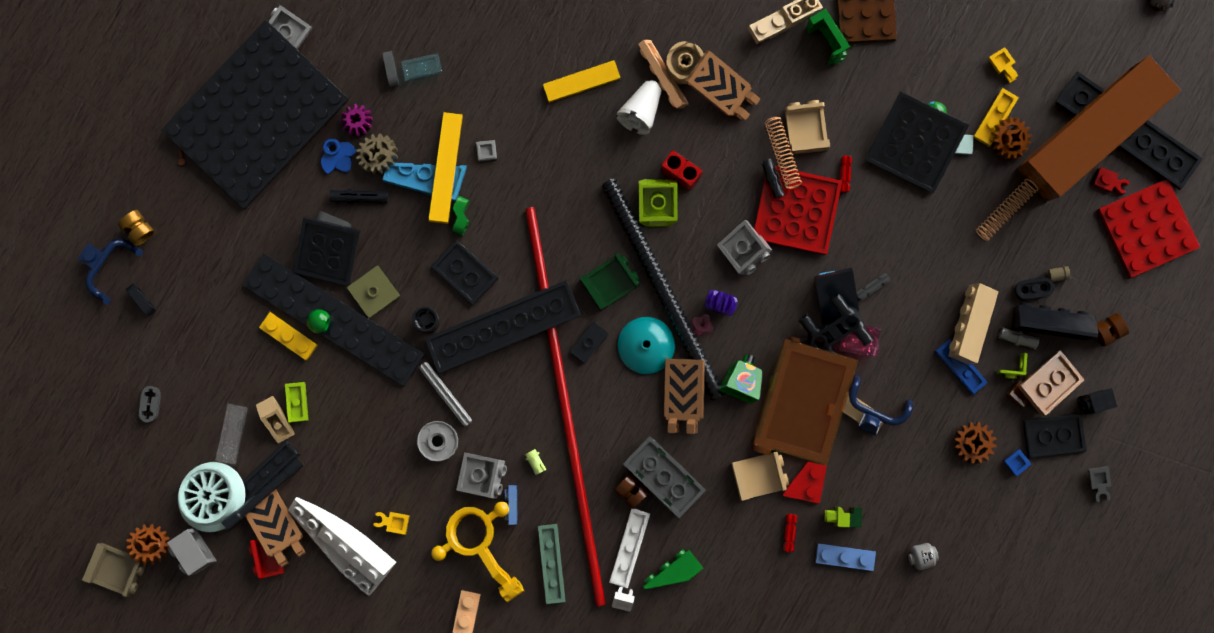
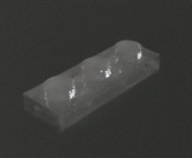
[215,404,248,464]

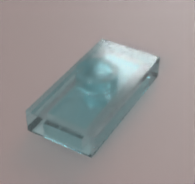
[401,53,443,81]

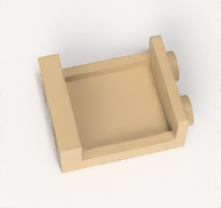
[785,100,830,155]

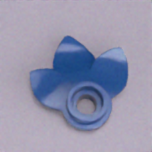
[321,139,356,174]

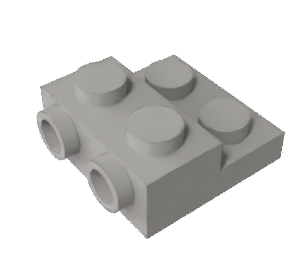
[269,5,312,49]
[717,220,772,275]
[456,452,507,499]

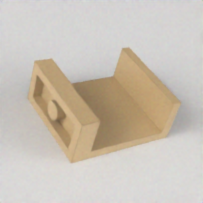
[731,452,789,501]

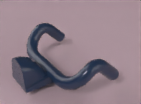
[78,239,143,305]
[848,375,913,436]

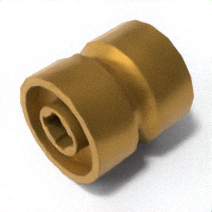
[118,210,155,246]

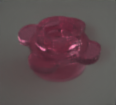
[692,314,713,335]

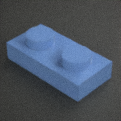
[505,485,517,525]

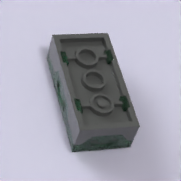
[623,436,706,518]

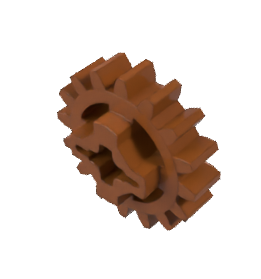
[991,117,1032,159]
[954,422,997,464]
[126,524,170,566]

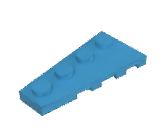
[382,163,467,202]

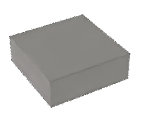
[476,140,497,162]

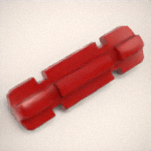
[840,155,852,193]
[783,514,797,552]

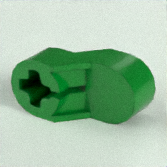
[452,196,469,236]

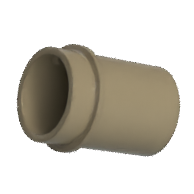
[1048,266,1071,282]

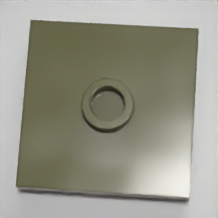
[347,265,401,319]

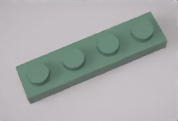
[538,524,566,604]

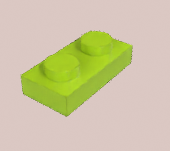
[285,382,309,423]

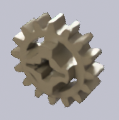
[356,133,398,175]

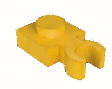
[374,512,410,535]

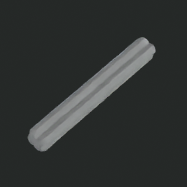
[419,362,472,426]

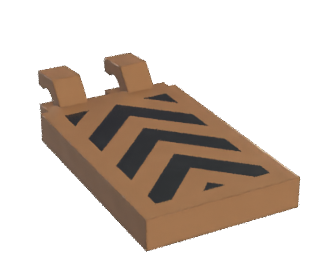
[685,50,760,120]
[664,359,705,434]
[246,489,306,567]

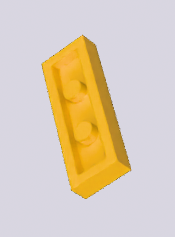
[973,88,1019,147]
[259,312,318,361]

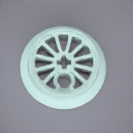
[178,462,245,532]

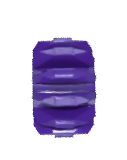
[704,290,738,316]

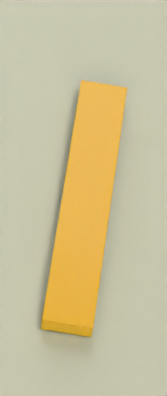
[429,112,463,224]

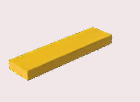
[543,60,620,103]

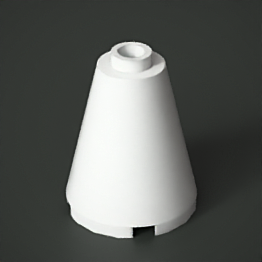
[617,80,662,135]

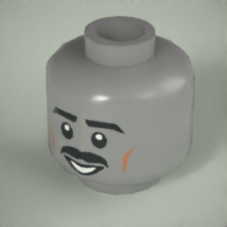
[908,543,939,570]

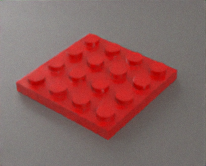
[754,166,842,255]
[1097,180,1201,278]

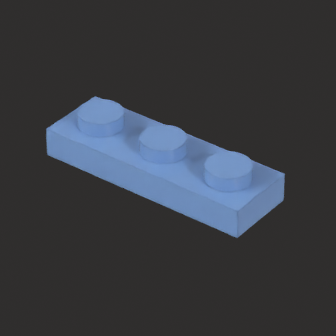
[815,543,876,571]

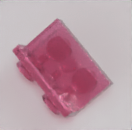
[839,325,881,356]

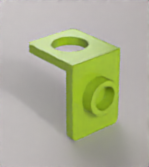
[996,353,1028,379]

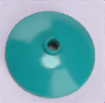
[618,317,675,374]

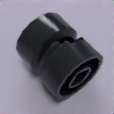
[412,307,440,334]

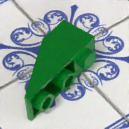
[643,549,703,589]

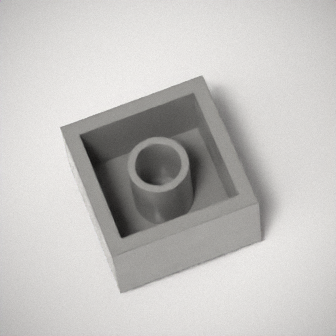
[167,529,217,576]

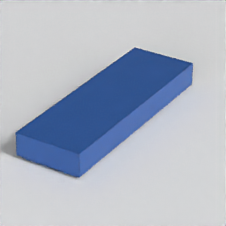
[934,339,988,395]

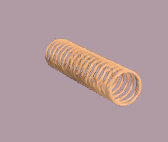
[765,117,802,189]
[976,179,1038,241]

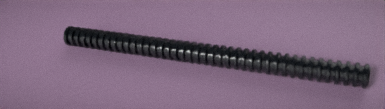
[602,178,725,401]

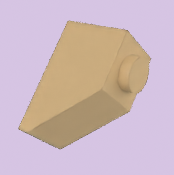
[256,396,295,443]

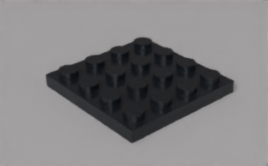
[865,91,969,193]

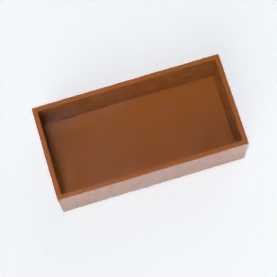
[1017,55,1181,202]

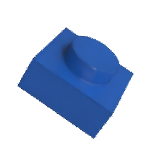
[1003,449,1032,476]

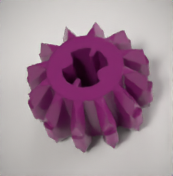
[340,104,373,137]

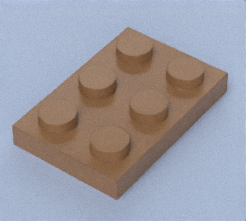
[1018,350,1084,417]

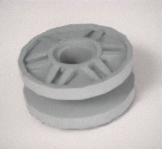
[417,421,458,462]

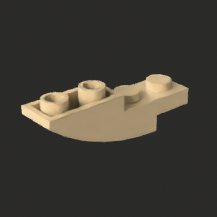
[747,0,823,44]

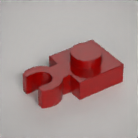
[1092,167,1130,195]

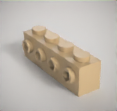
[948,283,999,364]

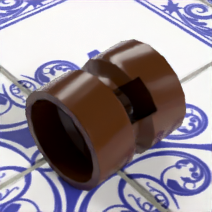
[1096,313,1129,347]
[614,473,650,509]

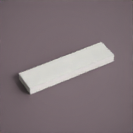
[609,508,650,588]

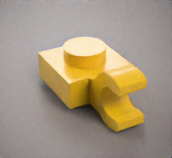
[988,47,1018,83]

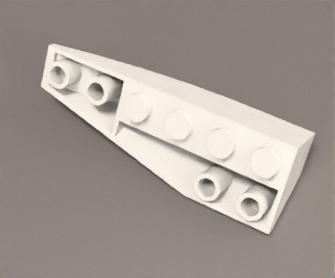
[288,497,396,596]

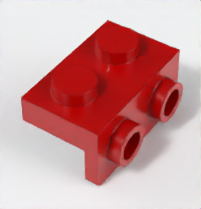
[249,539,285,579]

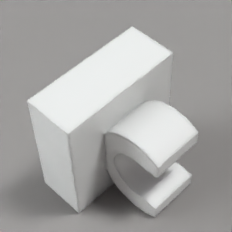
[612,587,635,612]

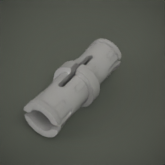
[998,327,1039,350]

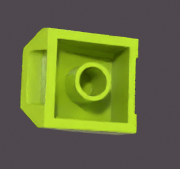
[639,179,678,227]

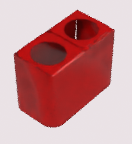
[661,150,703,191]

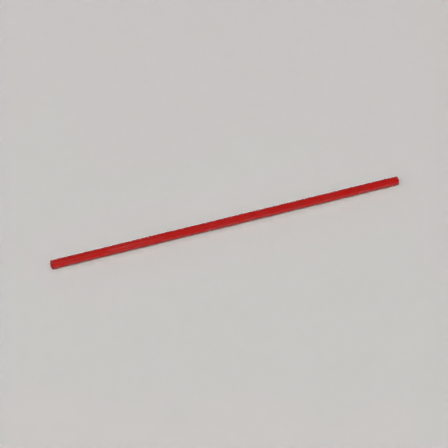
[525,207,606,606]

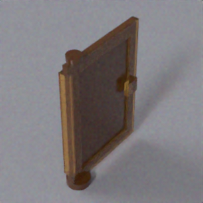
[751,336,859,465]

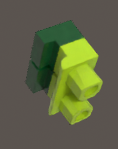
[824,507,862,528]

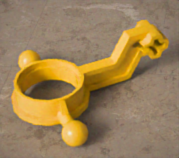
[431,502,524,602]

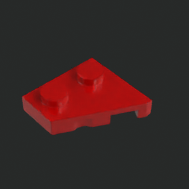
[782,462,827,504]

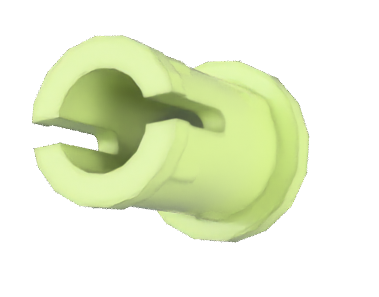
[525,449,546,475]

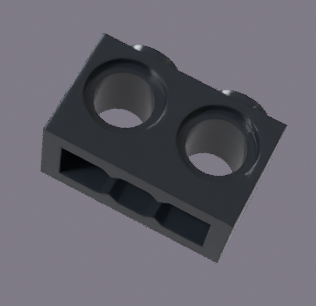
[1078,388,1118,415]

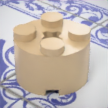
[666,41,704,84]

